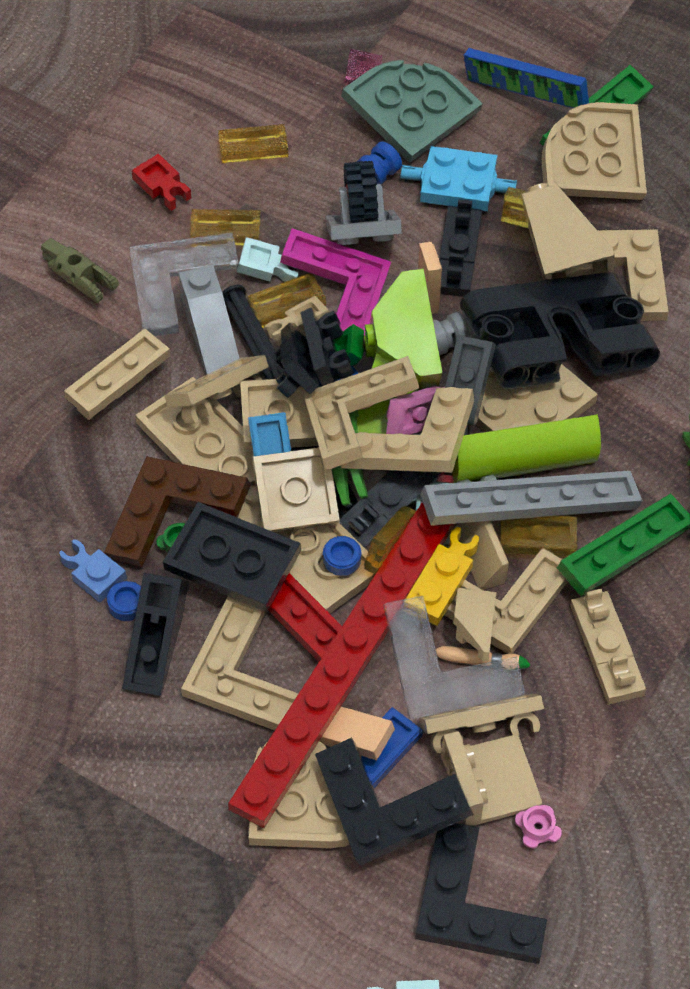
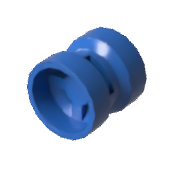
[356,141,402,185]

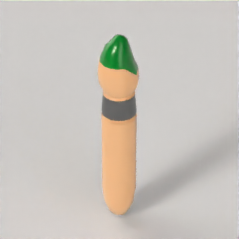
[434,646,530,671]

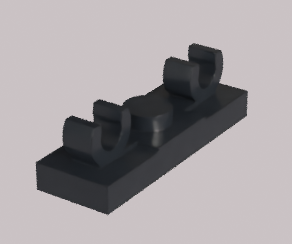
[439,199,482,297]
[300,307,354,386]
[274,322,319,398]
[339,470,444,549]

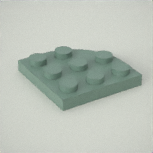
[341,60,483,163]

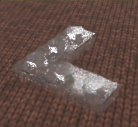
[129,233,238,336]
[383,595,526,720]

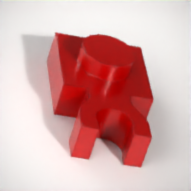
[132,153,192,211]

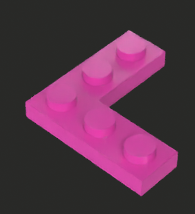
[280,228,391,345]

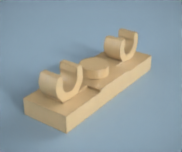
[64,329,170,420]
[164,355,269,424]
[570,589,646,705]
[419,694,544,753]

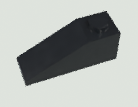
[122,573,189,696]

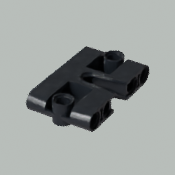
[460,272,660,389]

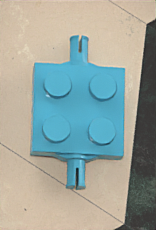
[401,146,517,211]

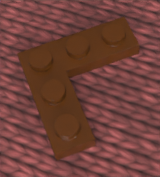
[104,456,251,567]

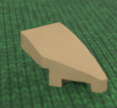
[453,588,497,661]

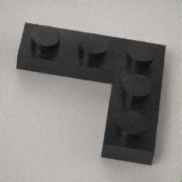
[315,737,474,866]
[415,823,547,964]

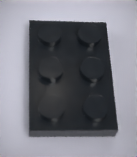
[163,502,301,612]

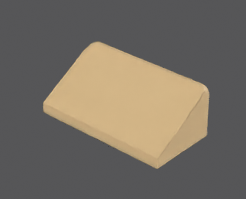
[455,521,509,590]

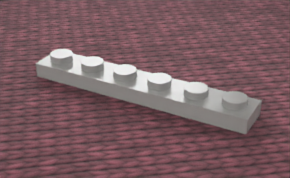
[420,471,643,525]

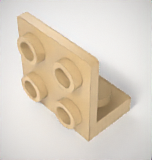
[441,731,542,826]

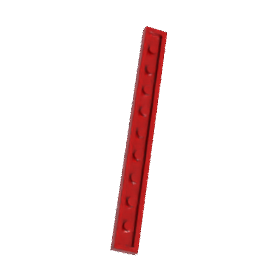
[228,503,455,828]

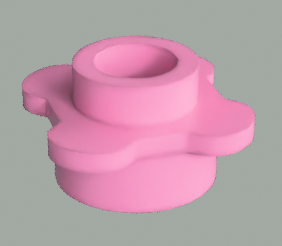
[515,805,562,849]

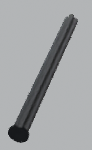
[222,284,358,516]

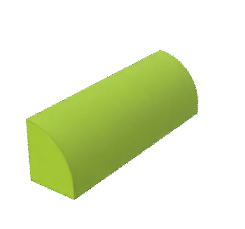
[452,414,601,483]

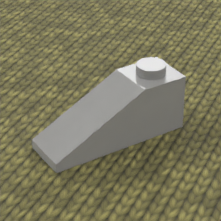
[178,264,240,375]

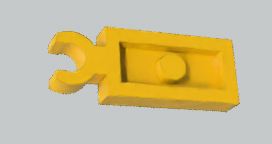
[403,527,479,626]

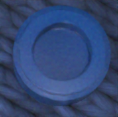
[323,536,361,576]
[107,581,141,621]

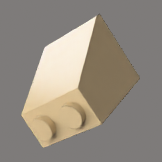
[522,183,615,281]

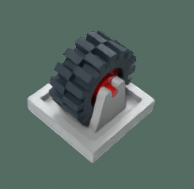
[326,161,402,245]

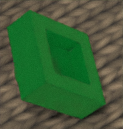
[332,324,364,366]

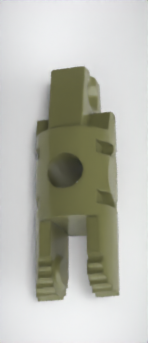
[41,238,120,303]

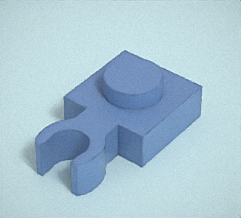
[60,540,127,603]

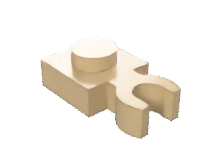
[265,296,329,346]

